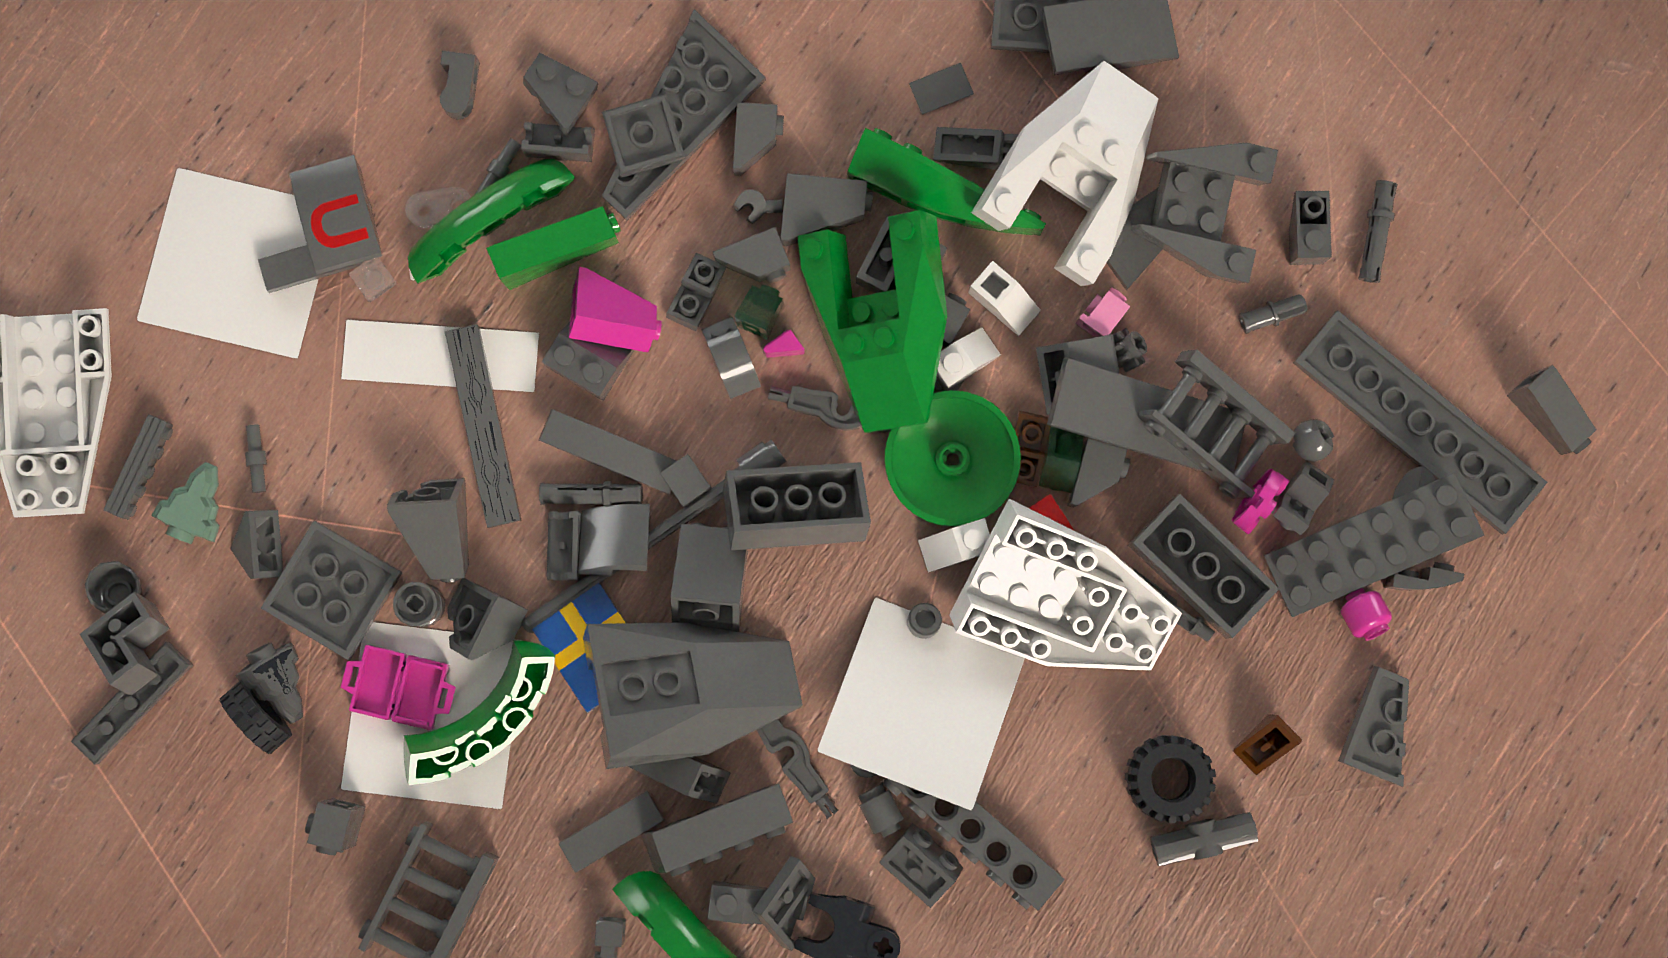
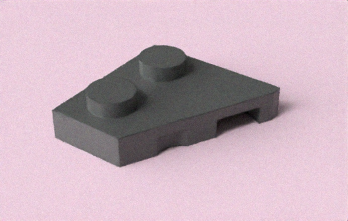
[523,53,598,136]
[752,856,816,951]

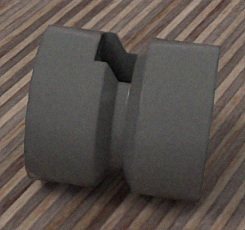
[393,582,445,627]

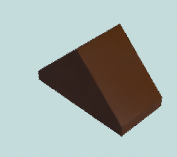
[1233,714,1302,775]

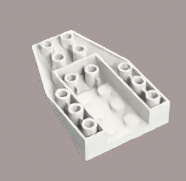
[949,499,1182,670]

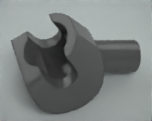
[732,190,783,224]

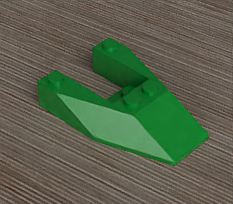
[798,210,948,433]

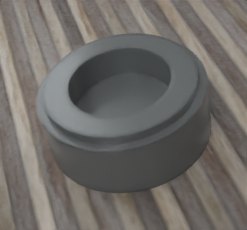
[907,603,942,639]

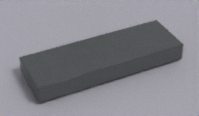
[258,245,366,293]
[558,790,665,873]

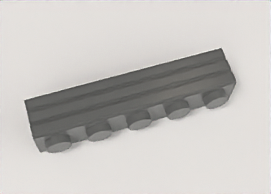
[104,414,173,520]

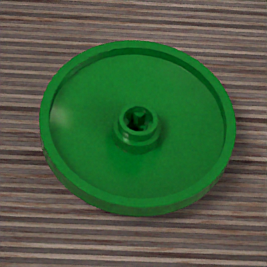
[885,390,1021,526]

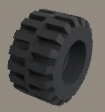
[1125,735,1216,823]

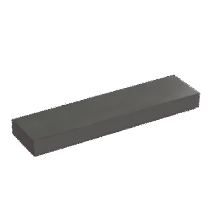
[71,642,193,765]

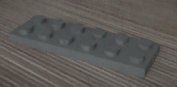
[1264,473,1485,617]

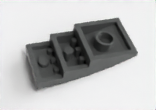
[1041,0,1179,75]

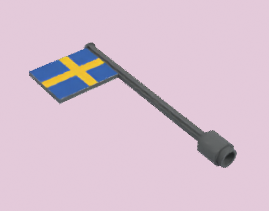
[522,440,787,713]

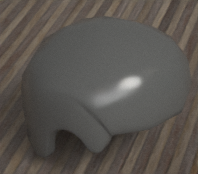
[85,561,142,614]

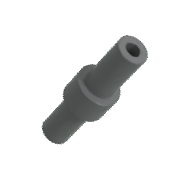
[475,138,521,194]
[245,424,267,493]

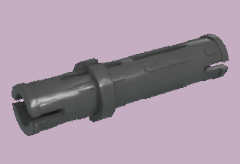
[1358,180,1398,283]
[539,481,643,506]

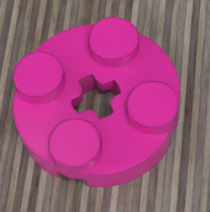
[1231,468,1289,534]

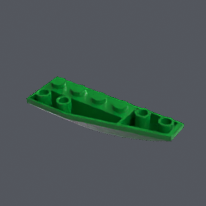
[847,128,1046,236]

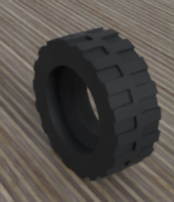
[219,680,292,754]

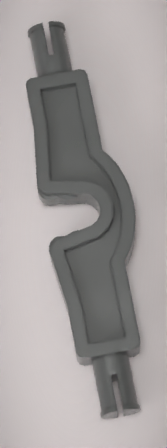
[768,385,891,434]
[757,719,838,819]

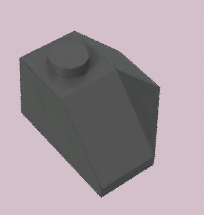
[448,578,528,661]

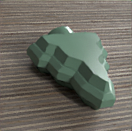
[151,462,220,544]

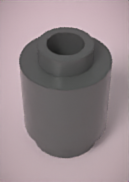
[858,784,904,837]

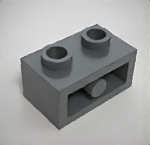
[305,798,366,856]

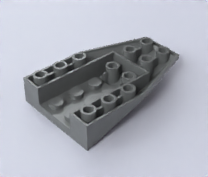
[583,622,803,769]

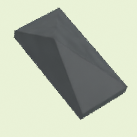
[230,510,283,579]

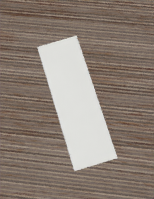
[341,320,539,392]

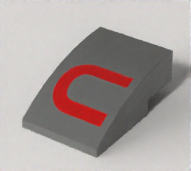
[289,155,382,275]

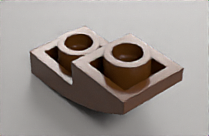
[1015,410,1051,487]

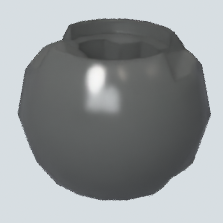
[1293,419,1334,462]

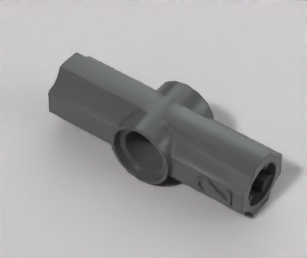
[1150,812,1258,866]

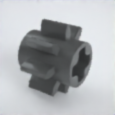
[1113,328,1147,372]

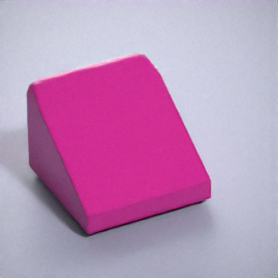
[763,330,805,358]

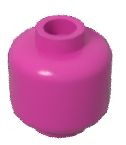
[1340,588,1392,641]

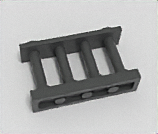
[1137,349,1295,499]
[358,821,500,958]

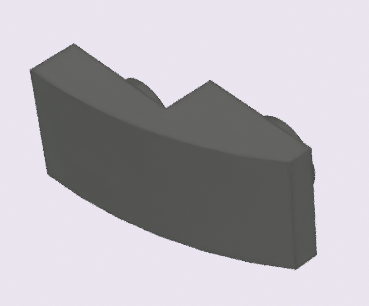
[666,253,726,332]
[1384,562,1465,591]

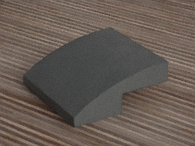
[578,504,650,575]

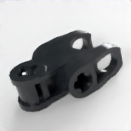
[794,892,901,958]

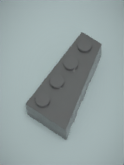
[641,784,793,877]

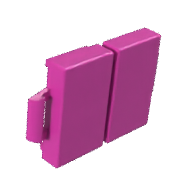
[340,645,456,730]

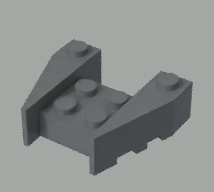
[1131,142,1278,284]

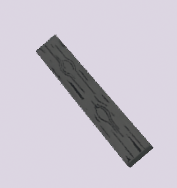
[445,324,522,528]

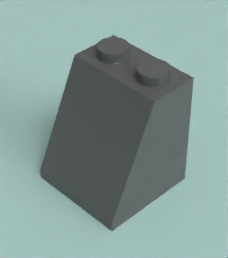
[671,523,748,632]

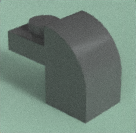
[701,317,761,399]
[1271,460,1334,535]

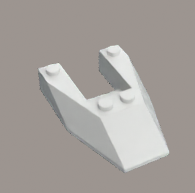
[971,61,1158,286]

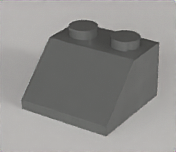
[542,322,635,401]

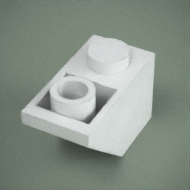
[968,261,1041,336]

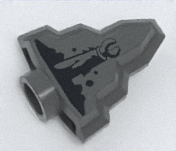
[235,642,303,724]

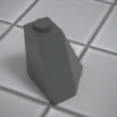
[387,478,469,583]

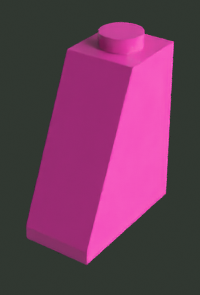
[569,266,662,353]

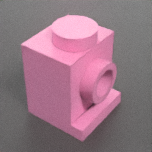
[1076,288,1130,337]

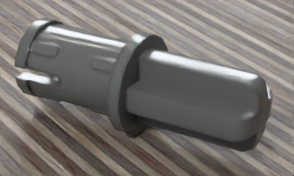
[1239,294,1308,334]

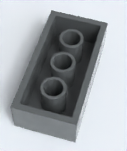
[723,462,871,550]
[1128,494,1280,639]

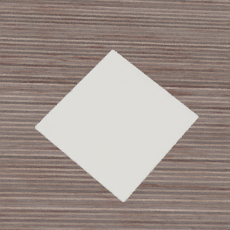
[137,168,318,358]
[818,598,1025,810]
[341,622,523,809]

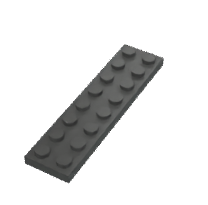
[1293,310,1548,535]

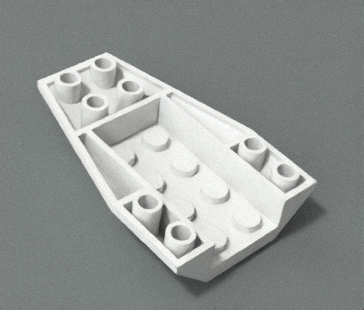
[0,308,112,518]

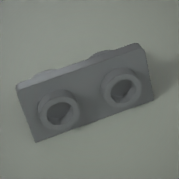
[879,823,963,908]

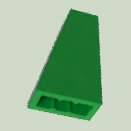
[486,206,621,290]

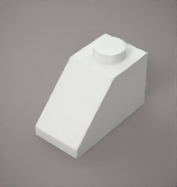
[936,328,1001,391]
[918,518,990,573]

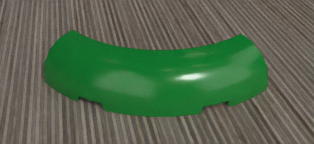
[408,159,575,284]
[403,640,555,785]
[612,871,738,958]

